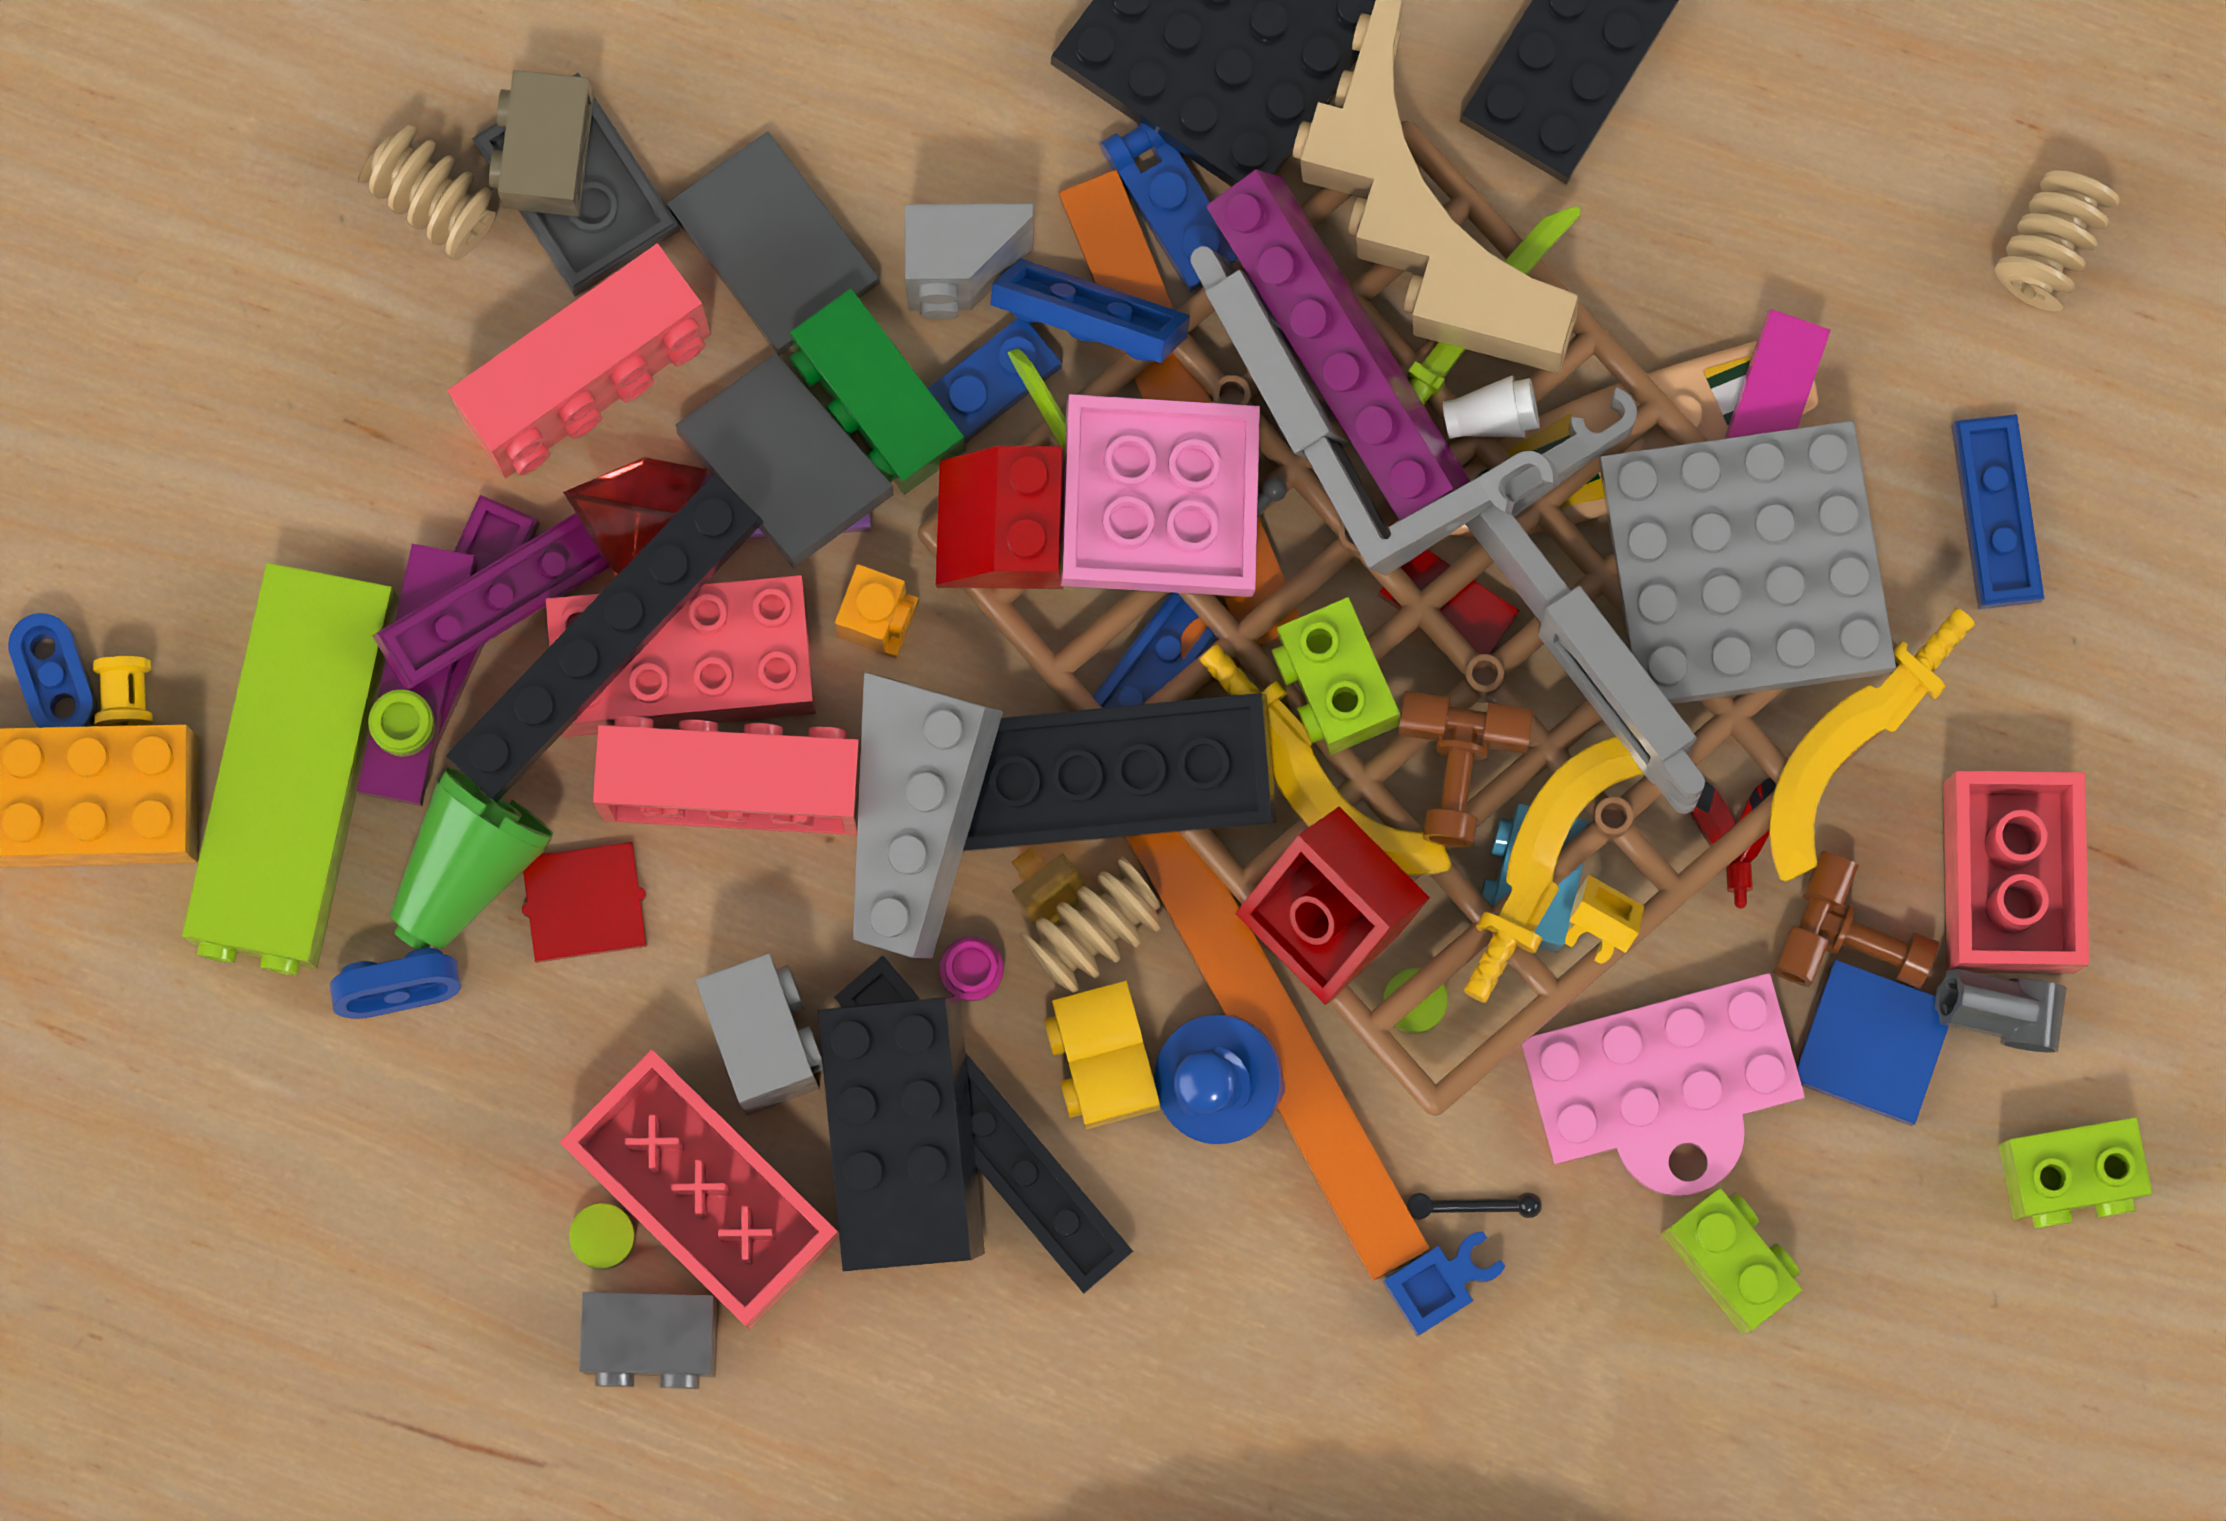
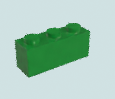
[788,288,965,495]

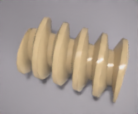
[358,124,497,260]
[1994,170,2121,312]
[1020,857,1162,994]

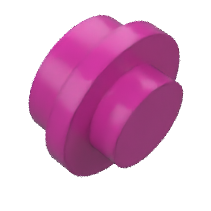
[939,937,1004,1001]

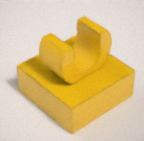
[1565,874,1645,964]

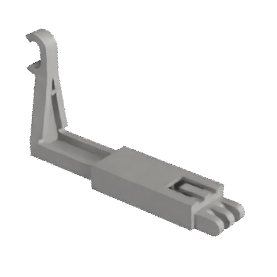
[1191,246,1559,576]
[1465,388,1705,814]

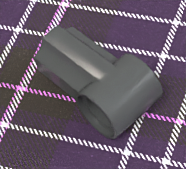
[1934,969,2067,1053]

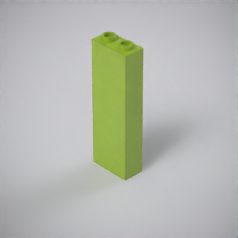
[182,562,399,976]

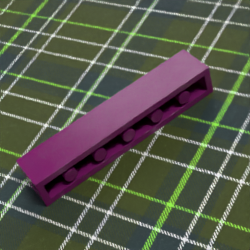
[1206,169,1471,521]

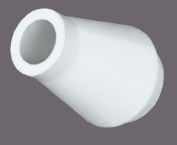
[1443,375,1539,439]

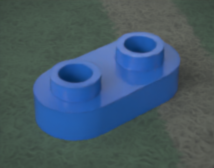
[8,613,97,728]
[330,948,461,1019]

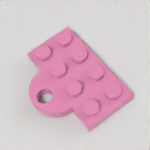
[1522,973,1805,1197]

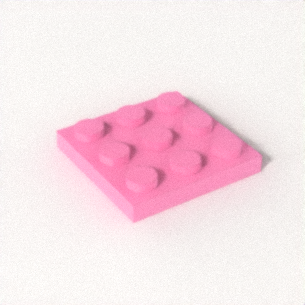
[1060,394,1260,597]

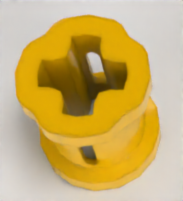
[93,656,153,726]

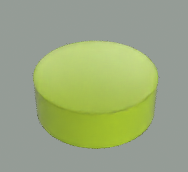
[368,690,436,757]
[1382,968,1448,1034]
[569,1203,636,1270]

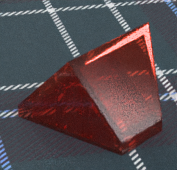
[563,457,707,576]

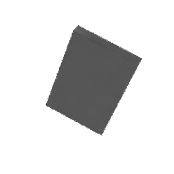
[472,73,680,297]
[667,131,880,356]
[675,353,894,568]

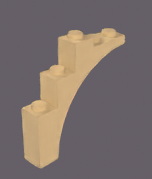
[1293,0,1578,374]

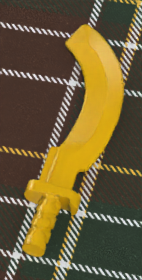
[1769,608,1975,882]
[1199,644,1451,875]
[1463,736,1645,1003]

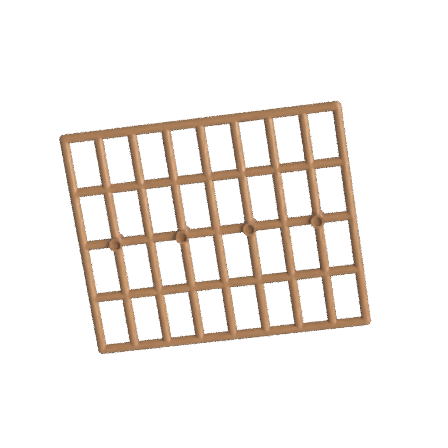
[918,121,1899,1116]

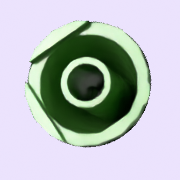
[390,767,553,949]

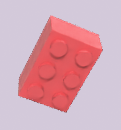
[1943,771,2089,974]

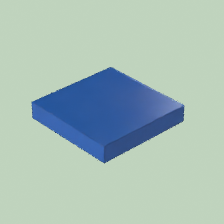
[1796,960,1949,1126]

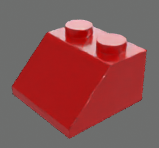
[935,446,1065,589]
[1235,806,1430,1005]

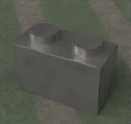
[579,1292,718,1389]

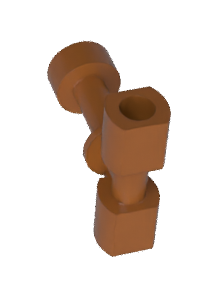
[1399,690,1534,848]
[1772,851,1939,989]

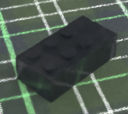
[817,995,985,1271]

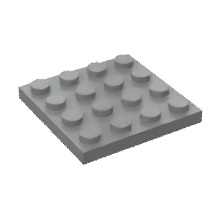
[1599,421,1896,704]

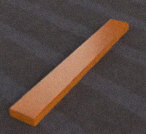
[1058,169,1300,647]
[1125,832,1430,1282]

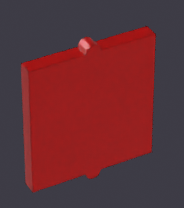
[522,842,647,963]

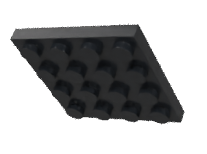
[1050,0,1376,187]

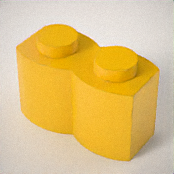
[1043,980,1161,1130]

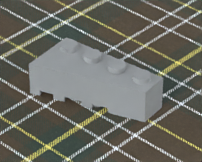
[853,672,1003,958]

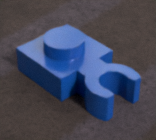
[1383,1232,1505,1337]

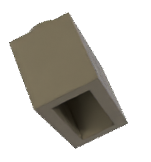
[489,70,594,217]

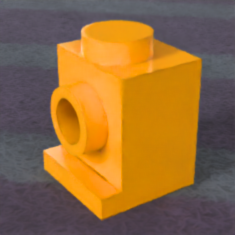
[835,564,919,658]

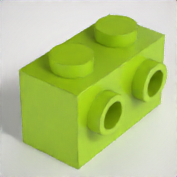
[1271,597,1400,756]
[1998,1117,2153,1229]
[1661,1188,1803,1335]

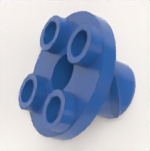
[1154,1015,1285,1144]

